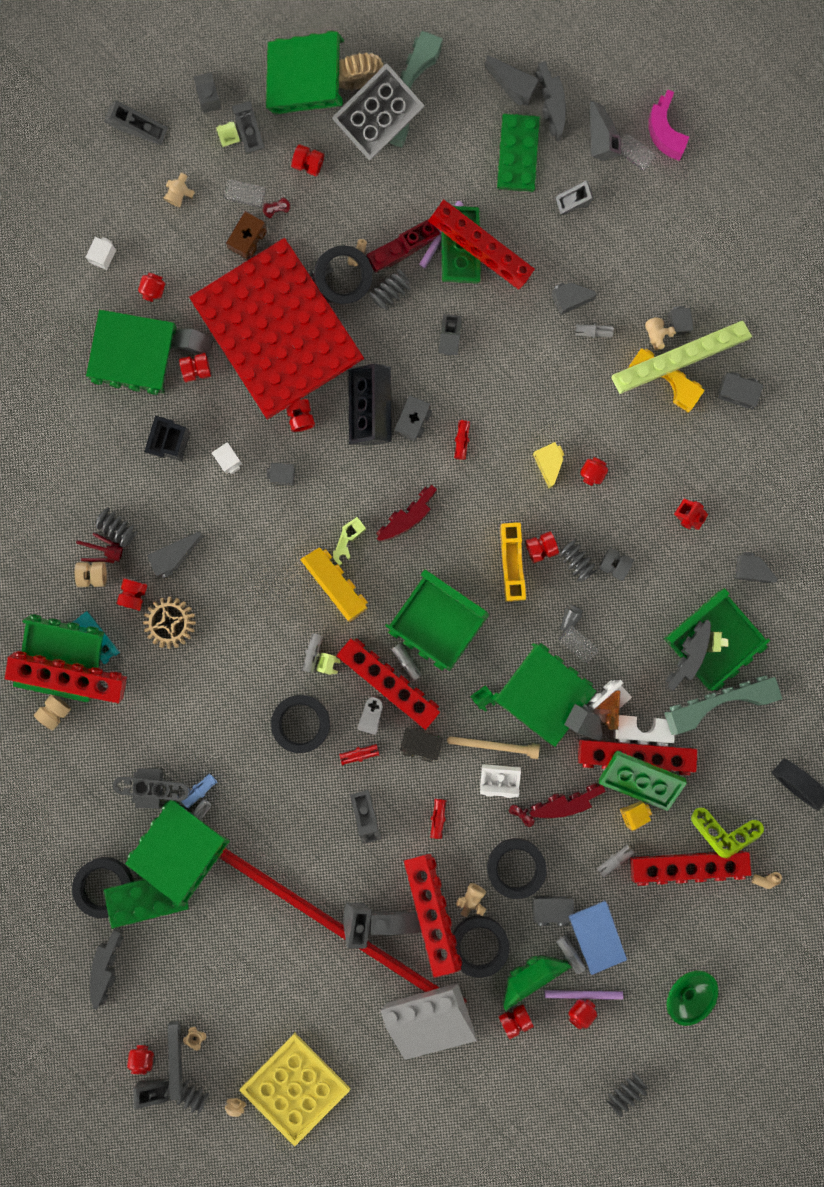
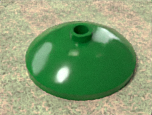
[667,970,718,1026]

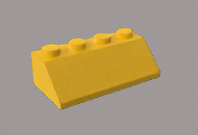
[300,547,368,623]

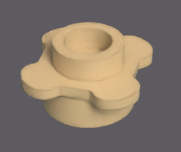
[183,1027,206,1051]
[225,1098,246,1117]

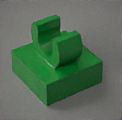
[470,685,496,712]

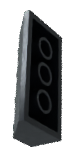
[348,363,392,445]

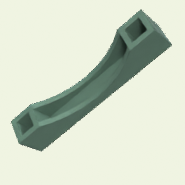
[389,31,443,148]
[664,675,782,735]

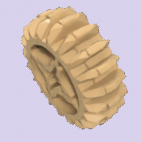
[339,53,383,90]
[143,597,196,649]

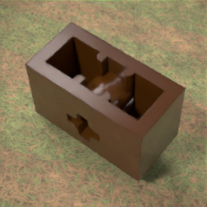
[226,211,267,260]

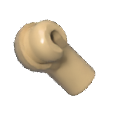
[348,239,367,267]
[752,872,782,889]

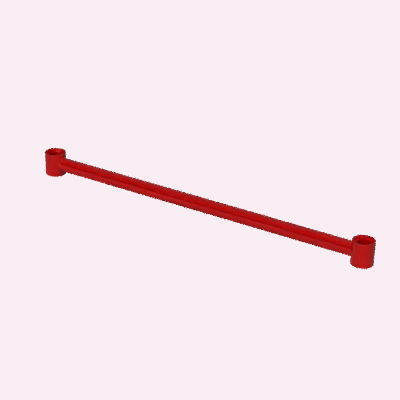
[219,848,467,1004]

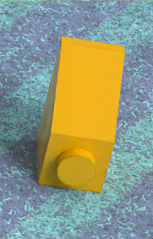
[620,801,652,831]

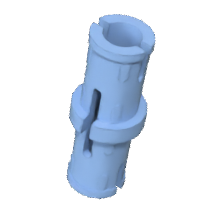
[181,773,217,809]

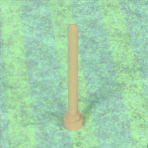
[447,736,540,759]

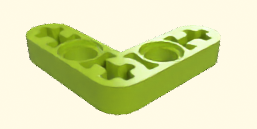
[691,807,764,858]

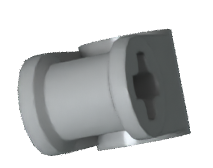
[357,697,383,735]

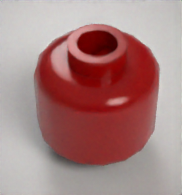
[138,272,165,302]
[580,457,609,486]
[568,999,597,1030]
[127,1045,154,1075]

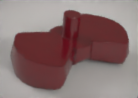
[263,197,291,218]
[509,804,535,828]

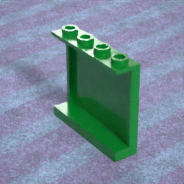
[266,31,344,115]
[86,309,177,395]
[385,569,490,671]
[664,588,771,691]
[12,614,104,702]
[491,643,596,747]
[125,800,230,906]

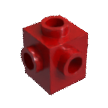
[674,498,709,530]

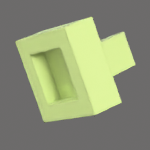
[216,122,240,147]
[706,632,729,652]
[316,653,341,675]

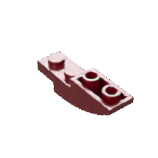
[366,218,441,273]
[376,485,437,543]
[528,782,606,818]

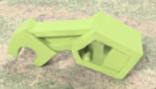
[333,517,366,566]

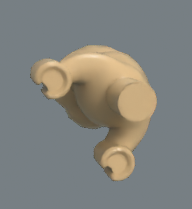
[164,173,195,208]
[645,318,676,351]
[456,883,486,917]

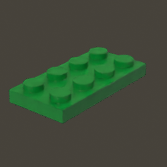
[497,114,540,192]
[441,206,481,283]
[599,751,687,811]
[103,879,189,929]

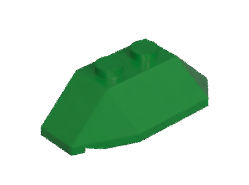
[502,955,572,1010]

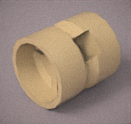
[75,562,107,587]
[34,695,71,731]

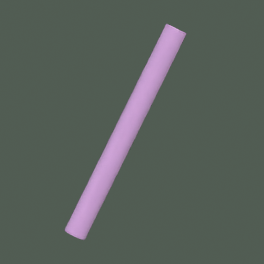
[419,201,464,268]
[545,990,623,1000]

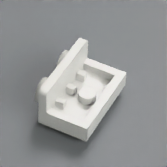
[480,764,521,798]

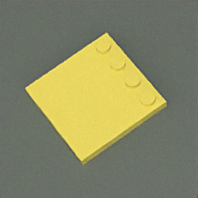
[239,1033,350,1146]

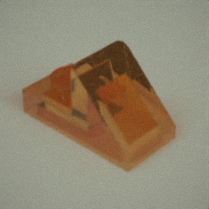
[595,690,620,730]

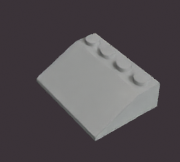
[332,63,425,161]
[380,983,477,1060]

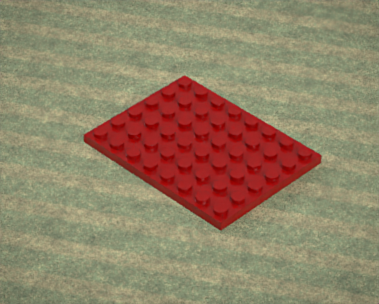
[189,237,364,420]

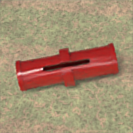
[454,420,470,460]
[339,744,380,766]
[430,799,447,839]

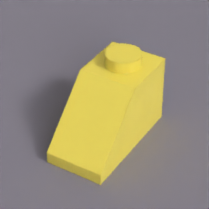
[533,442,564,488]

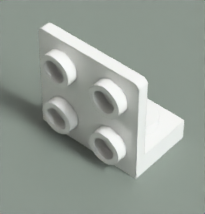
[588,680,632,723]

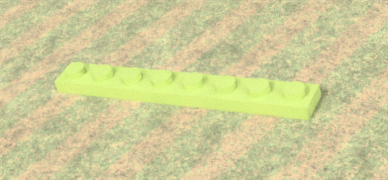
[611,320,752,394]

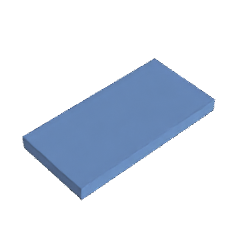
[569,901,627,975]

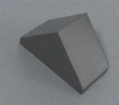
[172,329,214,356]
[134,1081,169,1109]

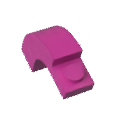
[648,89,689,161]

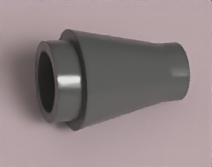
[560,604,583,634]

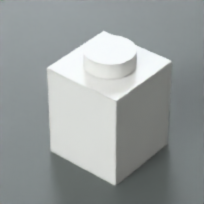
[86,237,116,270]
[212,442,242,474]

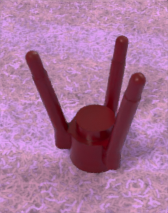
[76,532,123,564]

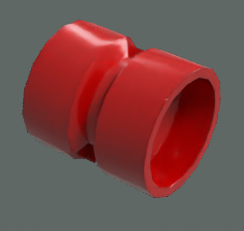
[291,144,325,177]
[179,353,211,383]
[286,399,315,432]
[525,531,559,564]
[116,578,148,611]
[498,1004,534,1040]

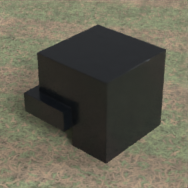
[144,415,191,461]

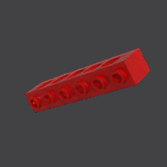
[428,199,535,290]
[336,638,440,730]
[4,651,127,704]
[578,740,698,776]
[630,850,751,886]
[404,854,462,978]

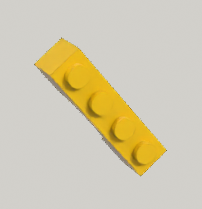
[627,348,705,413]
[500,522,526,602]

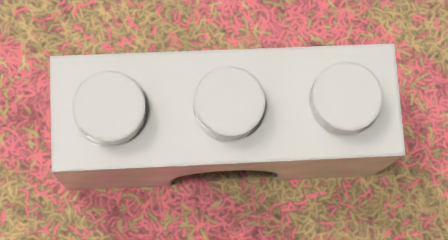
[613,715,675,746]

